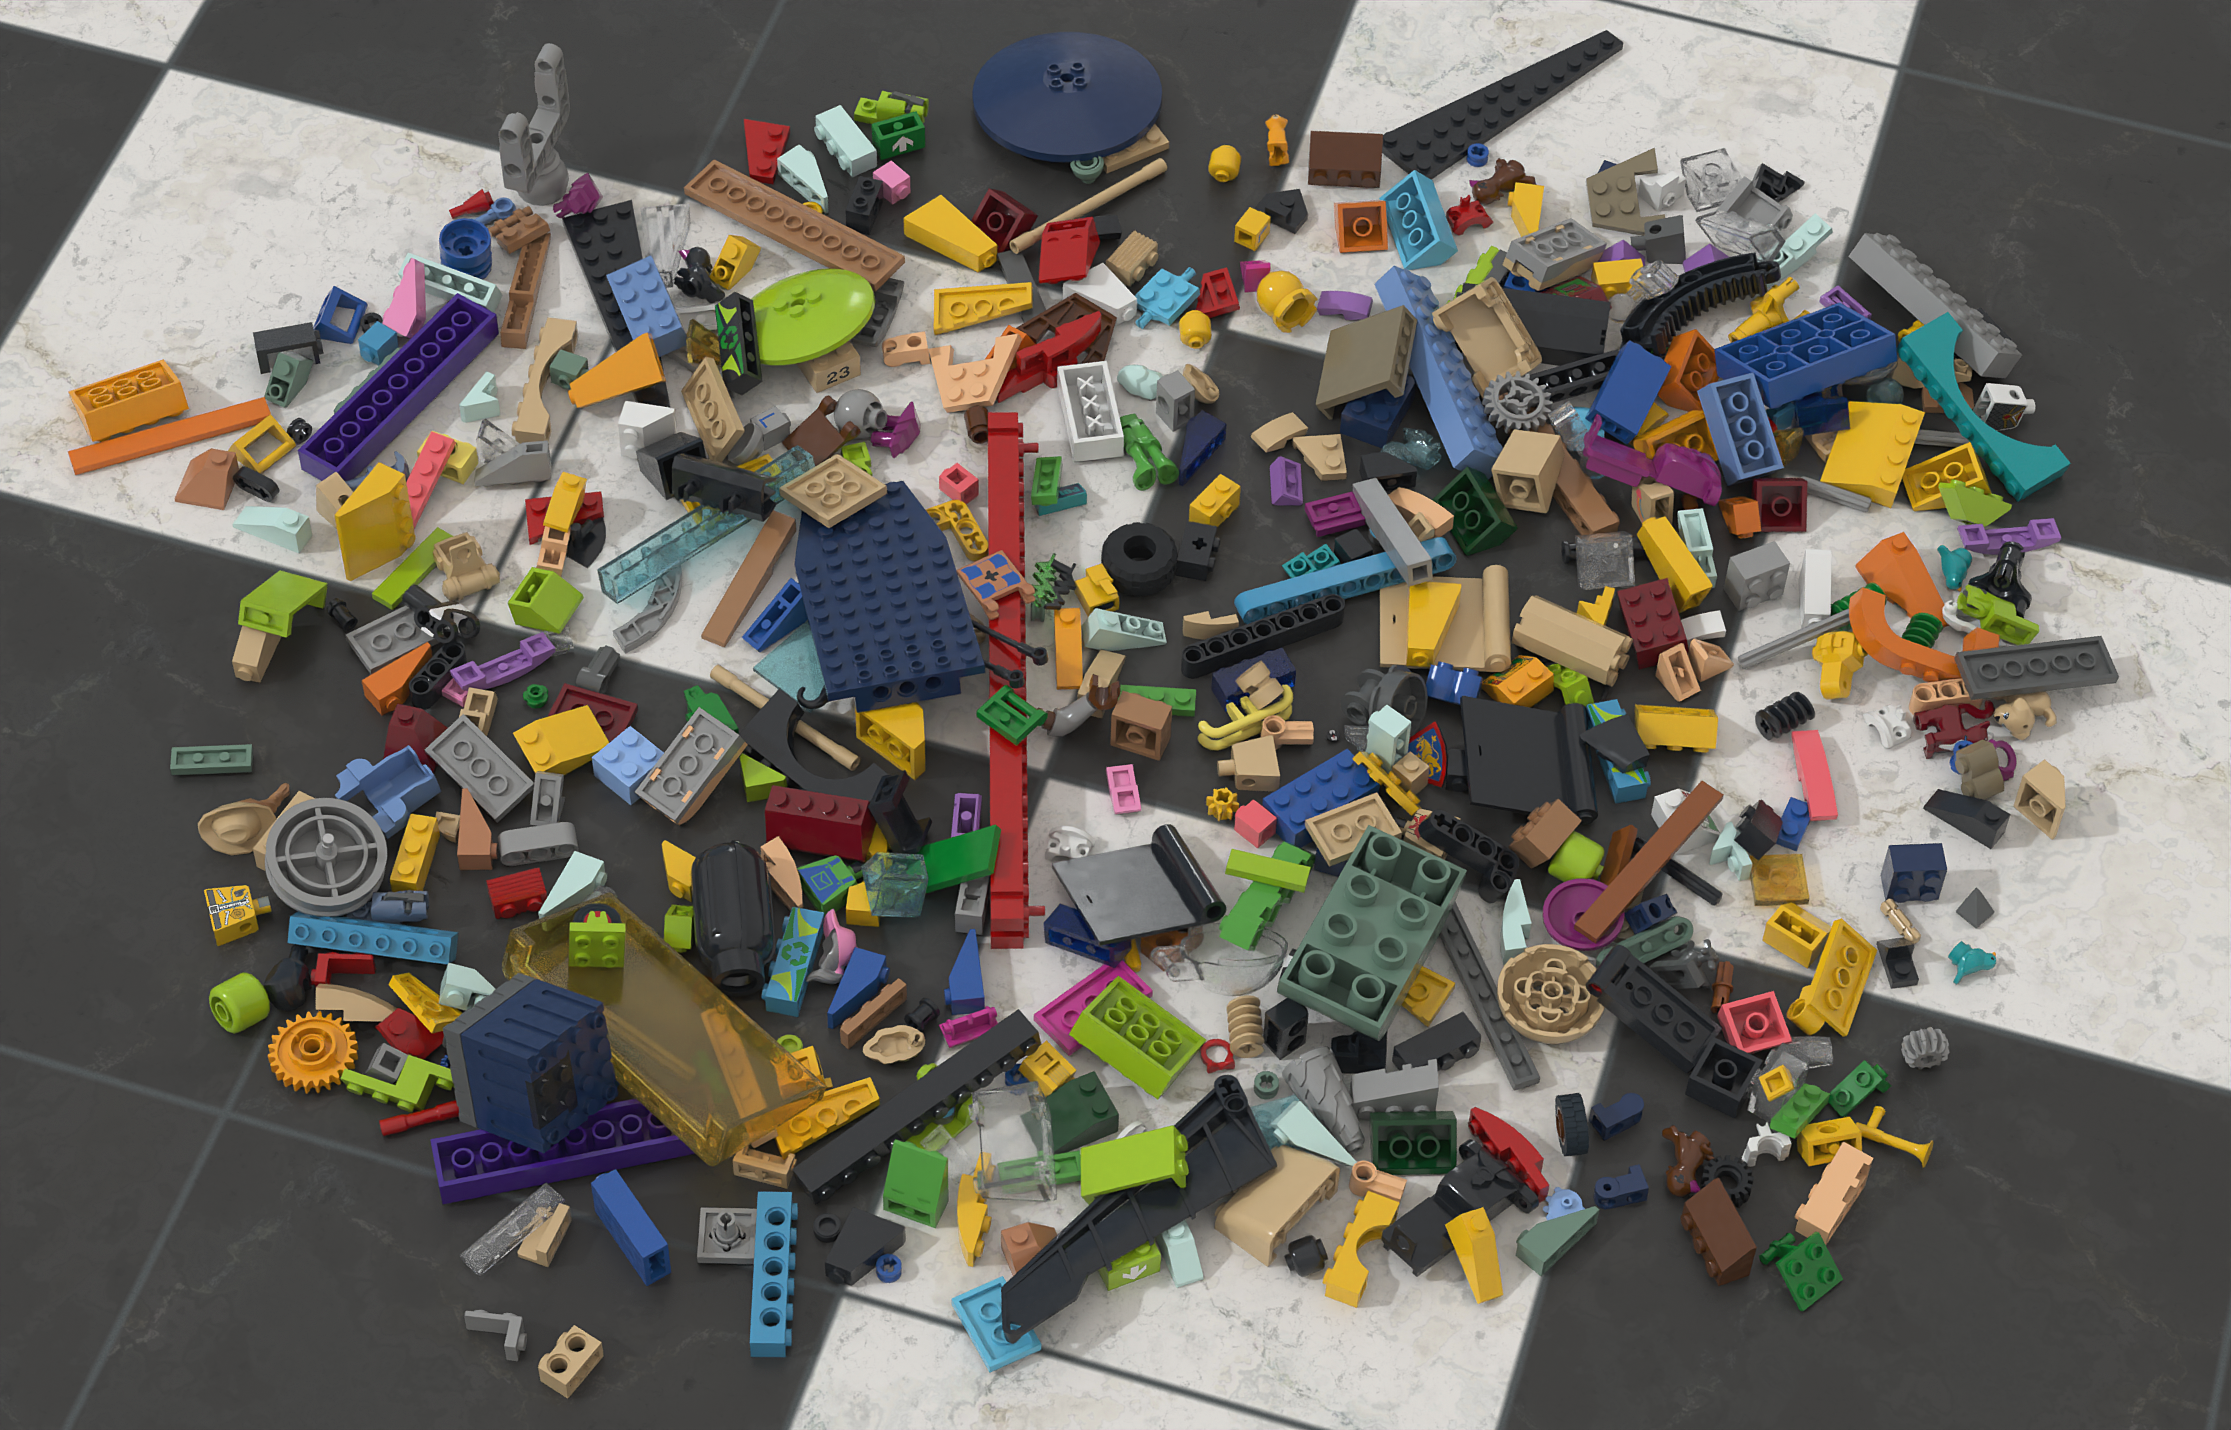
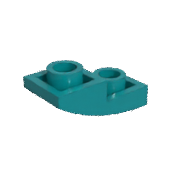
[1282,544,1340,578]

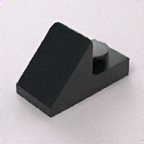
[1876,937,1919,989]

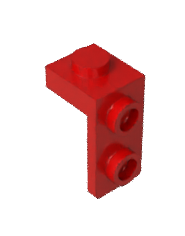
[311,952,376,987]

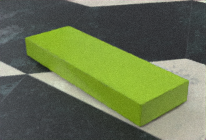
[1225,849,1311,893]

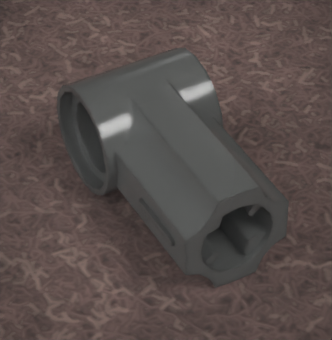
[576,645,620,694]

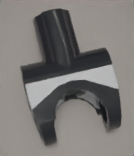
[402,584,480,643]

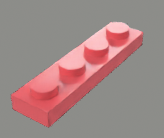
[406,431,456,529]

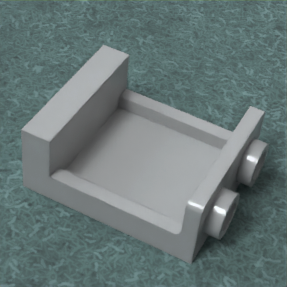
[1714,176,1793,253]

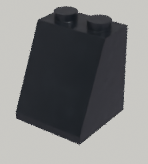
[636,432,707,500]

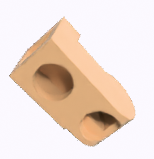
[882,331,931,367]

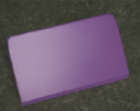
[1270,456,1303,505]

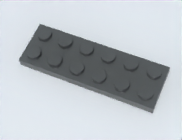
[1954,636,2119,700]

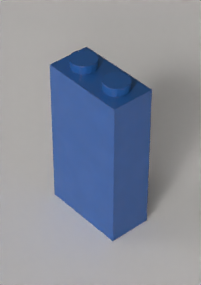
[1585,340,1672,444]
[591,1169,671,1286]

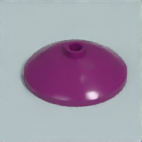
[1543,878,1624,951]

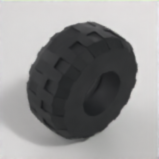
[1101,522,1178,597]

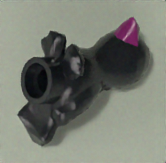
[674,246,725,303]

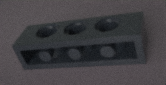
[1529,349,1619,403]

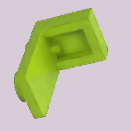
[1547,664,1594,708]

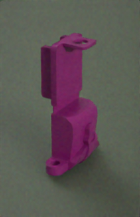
[1583,414,1722,506]

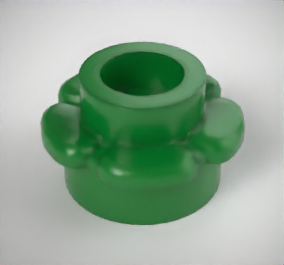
[523,684,549,709]

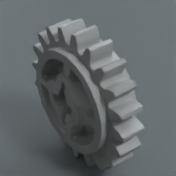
[1482,371,1553,433]

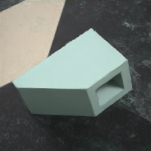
[439,963,495,1011]

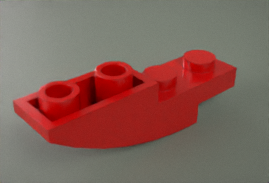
[1016,311,1101,375]
[1468,1107,1549,1203]

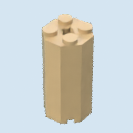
[1512,595,1633,687]

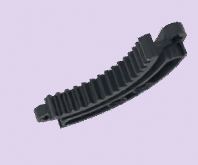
[1620,252,1781,356]

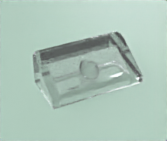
[920,1124,976,1185]

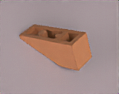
[457,788,498,870]

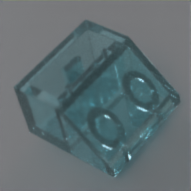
[861,852,929,918]

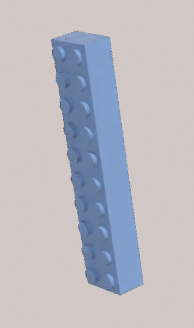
[1374,266,1503,480]

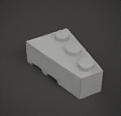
[1350,1059,1439,1120]

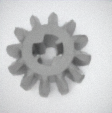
[1901,1027,1950,1069]

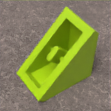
[739,753,787,802]

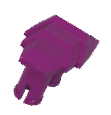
[553,172,603,218]
[871,401,921,458]

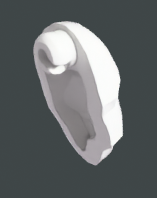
[1942,600,1981,634]

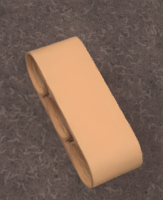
[1909,678,1983,715]

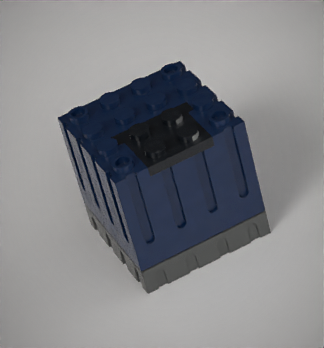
[443,973,618,1153]

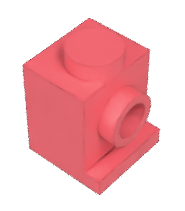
[939,463,979,505]

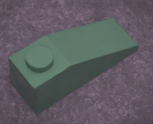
[1515,1206,1600,1276]

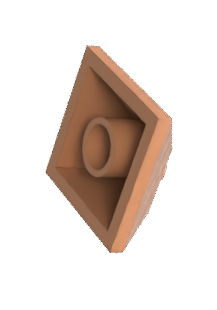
[175,448,239,510]
[1001,1222,1057,1276]

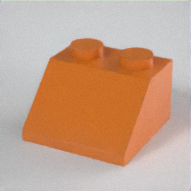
[1334,200,1388,253]

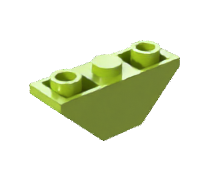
[1938,479,2012,527]

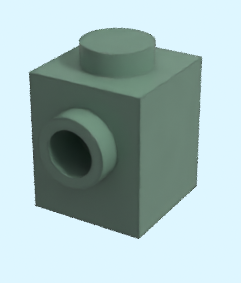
[549,349,589,389]

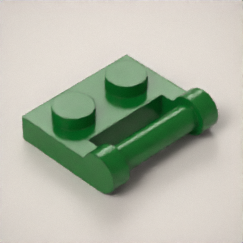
[976,685,1048,746]

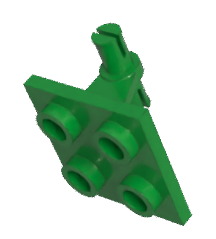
[1759,1231,1843,1311]

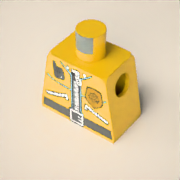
[204,885,272,946]

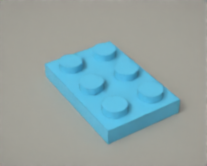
[951,1276,1041,1373]

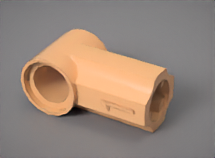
[1260,715,1314,750]
[1349,1160,1407,1202]

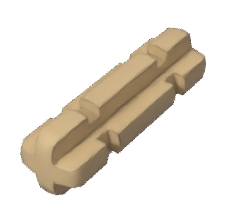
[1880,899,1921,944]

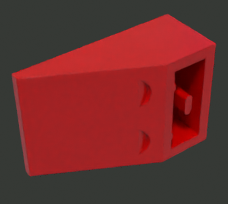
[1039,217,1100,284]

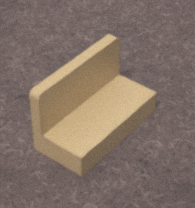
[518,1203,572,1267]

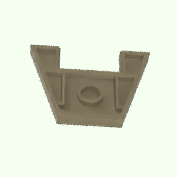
[1586,148,1665,236]

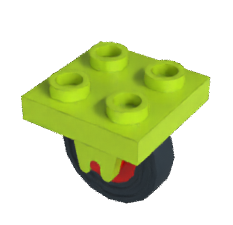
[568,903,626,968]

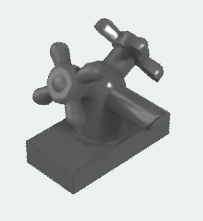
[1650,939,1719,989]

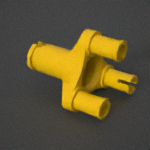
[1728,277,1810,343]

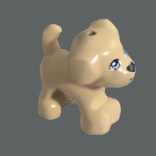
[1993,691,2057,740]

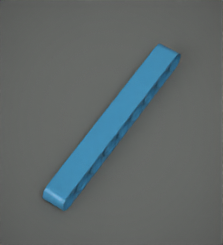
[1234,537,1457,624]

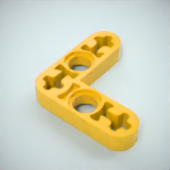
[925,500,988,562]

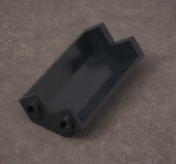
[1454,283,1611,366]

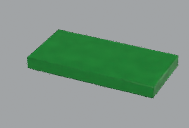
[901,825,1001,899]

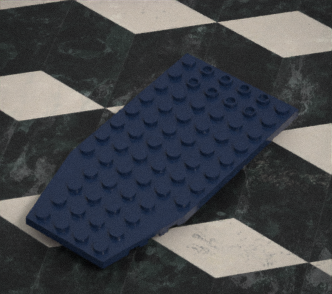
[794,481,986,713]

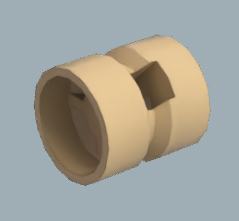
[1235,660,1284,710]

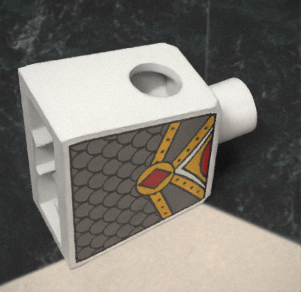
[1973,383,2035,431]

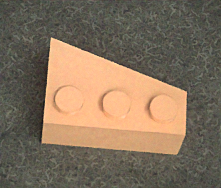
[1795,1141,1873,1245]

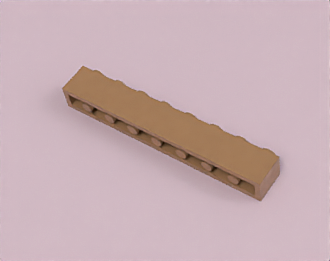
[1499,392,1620,540]

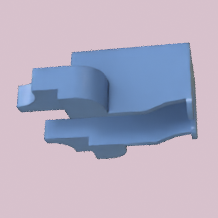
[335,745,441,839]

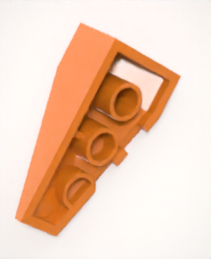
[1855,532,1949,628]

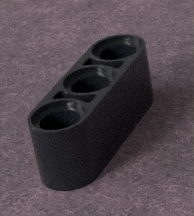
[409,641,467,710]

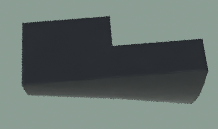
[1331,1030,1388,1074]

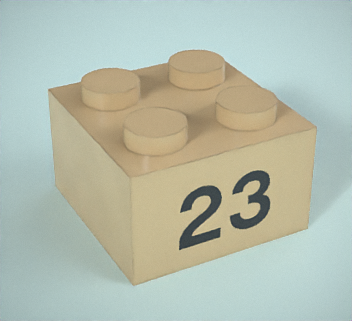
[796,341,861,393]

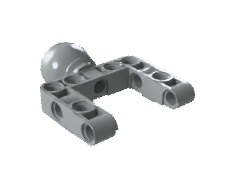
[498,43,570,206]

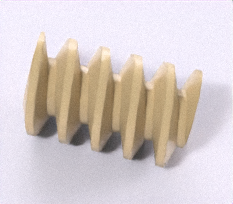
[1226,995,1264,1058]

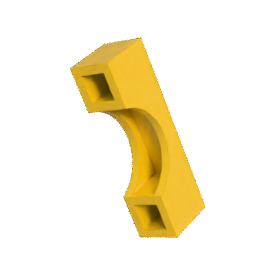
[846,824,892,927]
[1322,1191,1400,1308]

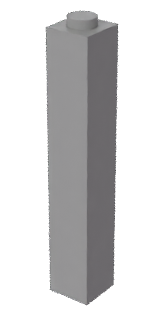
[1352,478,1433,586]

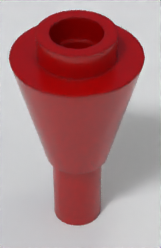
[449,189,494,219]

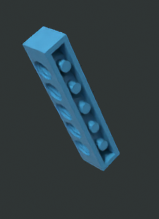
[288,911,459,964]
[750,1192,798,1357]

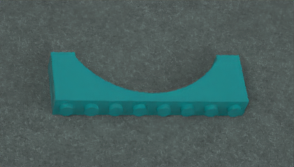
[1896,312,2071,502]

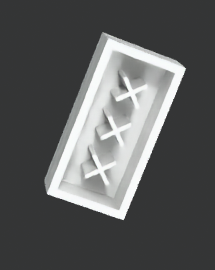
[1057,361,1124,462]

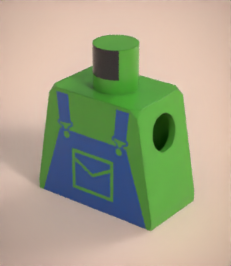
[797,855,866,918]

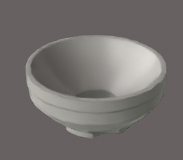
[727,422,765,465]

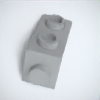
[464,1310,527,1361]

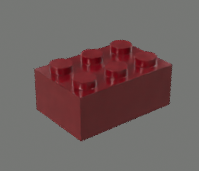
[1617,578,1689,670]

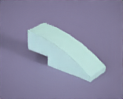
[1677,508,1717,588]
[1500,879,1531,965]

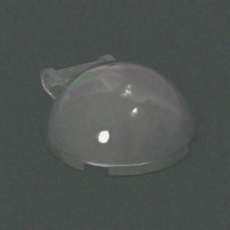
[1151,923,1288,996]

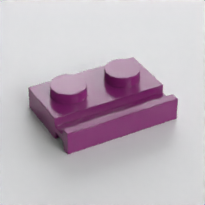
[1305,491,1365,537]

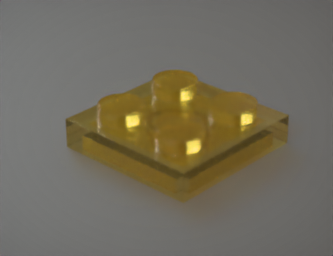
[1749,854,1810,906]

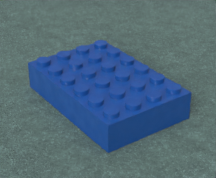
[1714,302,1897,409]

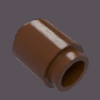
[964,406,988,444]

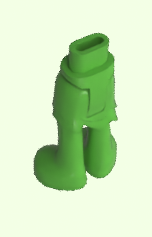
[1120,414,1179,491]

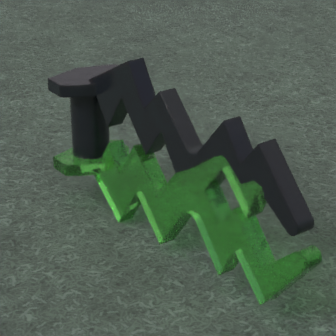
[1031,553,1076,610]

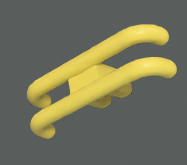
[1197,684,1293,751]

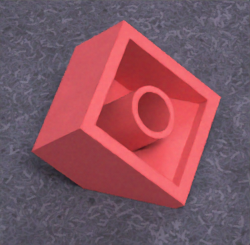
[1717,991,1792,1054]

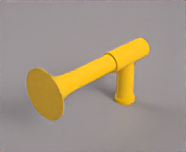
[1856,1106,1933,1168]

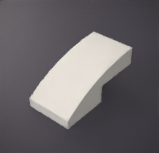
[1681,610,1726,647]

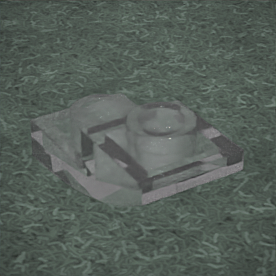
[1773,1036,1833,1069]

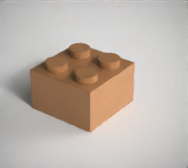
[1111,691,1172,761]
[1508,799,1582,869]

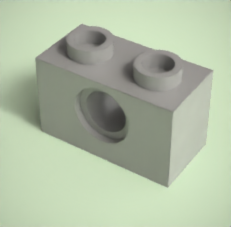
[1156,370,1195,432]

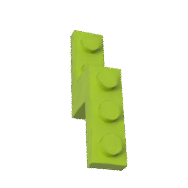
[340,1055,455,1112]

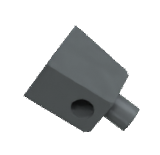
[1630,215,1686,264]

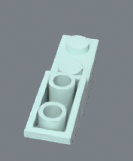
[1757,213,1833,288]

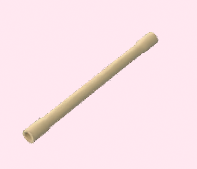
[1009,158,1167,254]

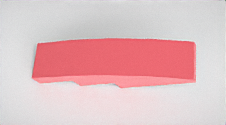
[1791,730,1838,821]

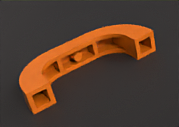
[1849,587,2000,682]

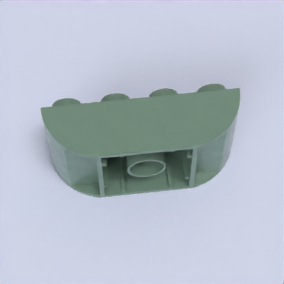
[1277,825,1467,1041]

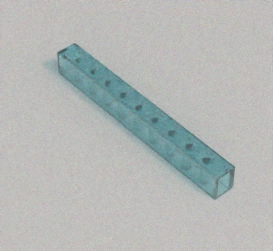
[597,445,815,604]

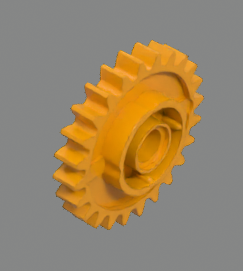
[268,1011,359,1094]

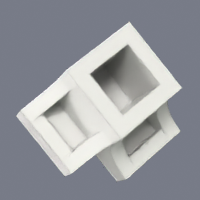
[1638,168,1686,211]

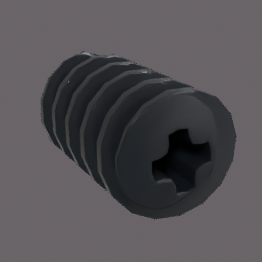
[1755,692,1815,741]

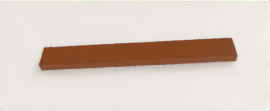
[1574,781,1724,944]

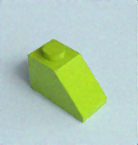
[663,905,695,952]

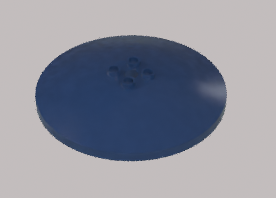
[972,32,1162,162]

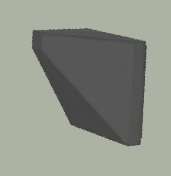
[1956,888,1995,929]

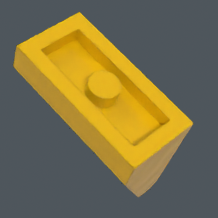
[228,414,296,474]

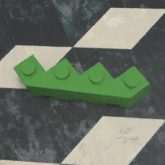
[1219,841,1316,951]

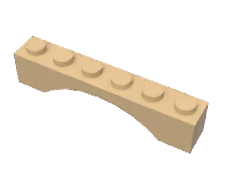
[512,317,578,446]

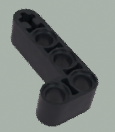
[1418,809,1520,903]

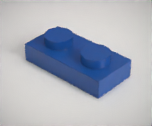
[1776,797,1810,851]

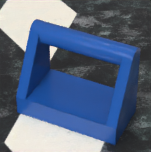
[313,286,368,344]

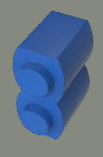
[1426,661,1483,705]

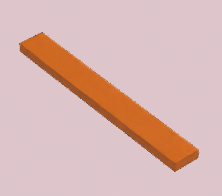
[68,397,271,475]

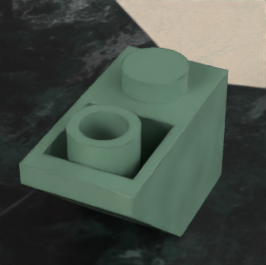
[264,351,314,408]

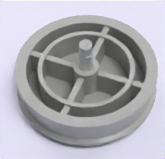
[265,798,387,917]

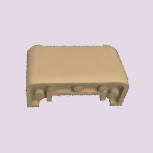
[1432,277,1542,398]
[1214,1144,1340,1267]

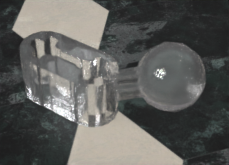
[1608,260,1679,324]
[1547,401,1604,479]

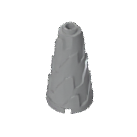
[1282,1046,1365,1155]

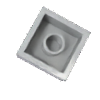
[1724,541,1790,611]

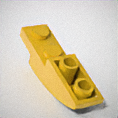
[957,1152,995,1267]

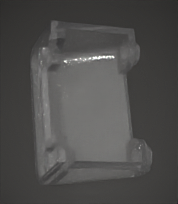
[969,1081,1057,1202]

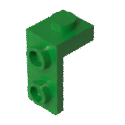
[1828,1060,1892,1117]

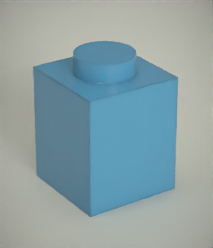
[358,321,399,366]

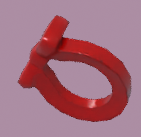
[1200,1039,1235,1074]

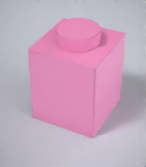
[873,161,911,205]

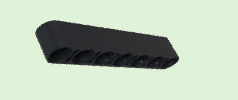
[1181,594,1345,679]

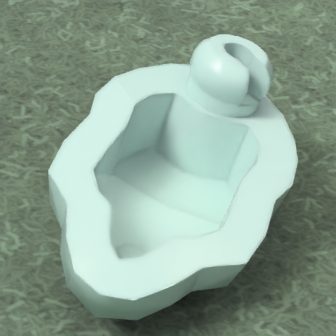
[1117,364,1163,400]

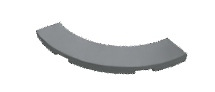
[613,538,682,654]

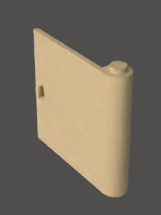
[1380,565,1511,672]

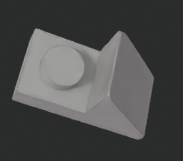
[530,771,565,826]

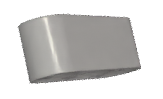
[498,822,579,866]

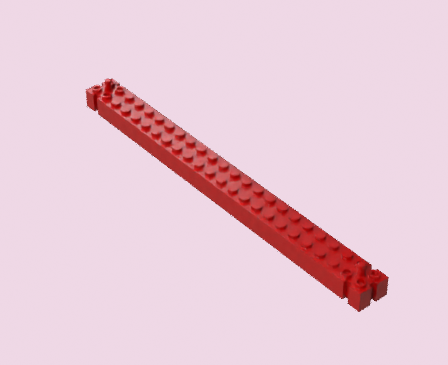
[988,412,1045,949]

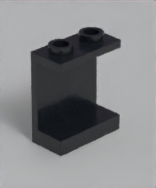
[253,322,324,374]

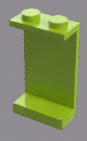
[238,570,328,638]
[1081,1125,1189,1205]

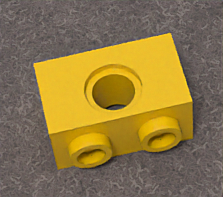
[1797,1117,1862,1166]

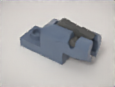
[347,890,429,925]

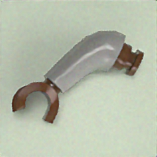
[1037,674,1121,737]

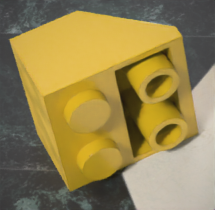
[1762,902,1832,969]

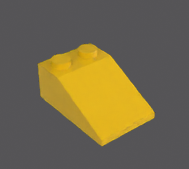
[1902,442,1992,511]
[513,705,609,775]

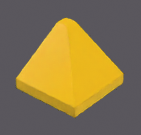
[1759,1065,1794,1102]

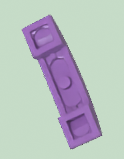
[1957,518,2061,555]
[450,632,555,691]

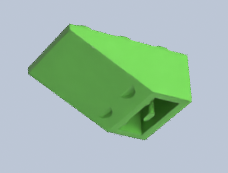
[883,1139,949,1228]

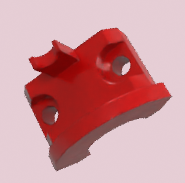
[1446,195,1493,235]

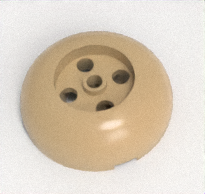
[1497,944,1605,1044]

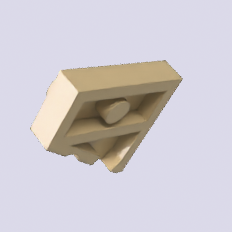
[1292,434,1347,481]

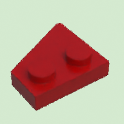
[1196,267,1240,318]
[375,1008,444,1059]

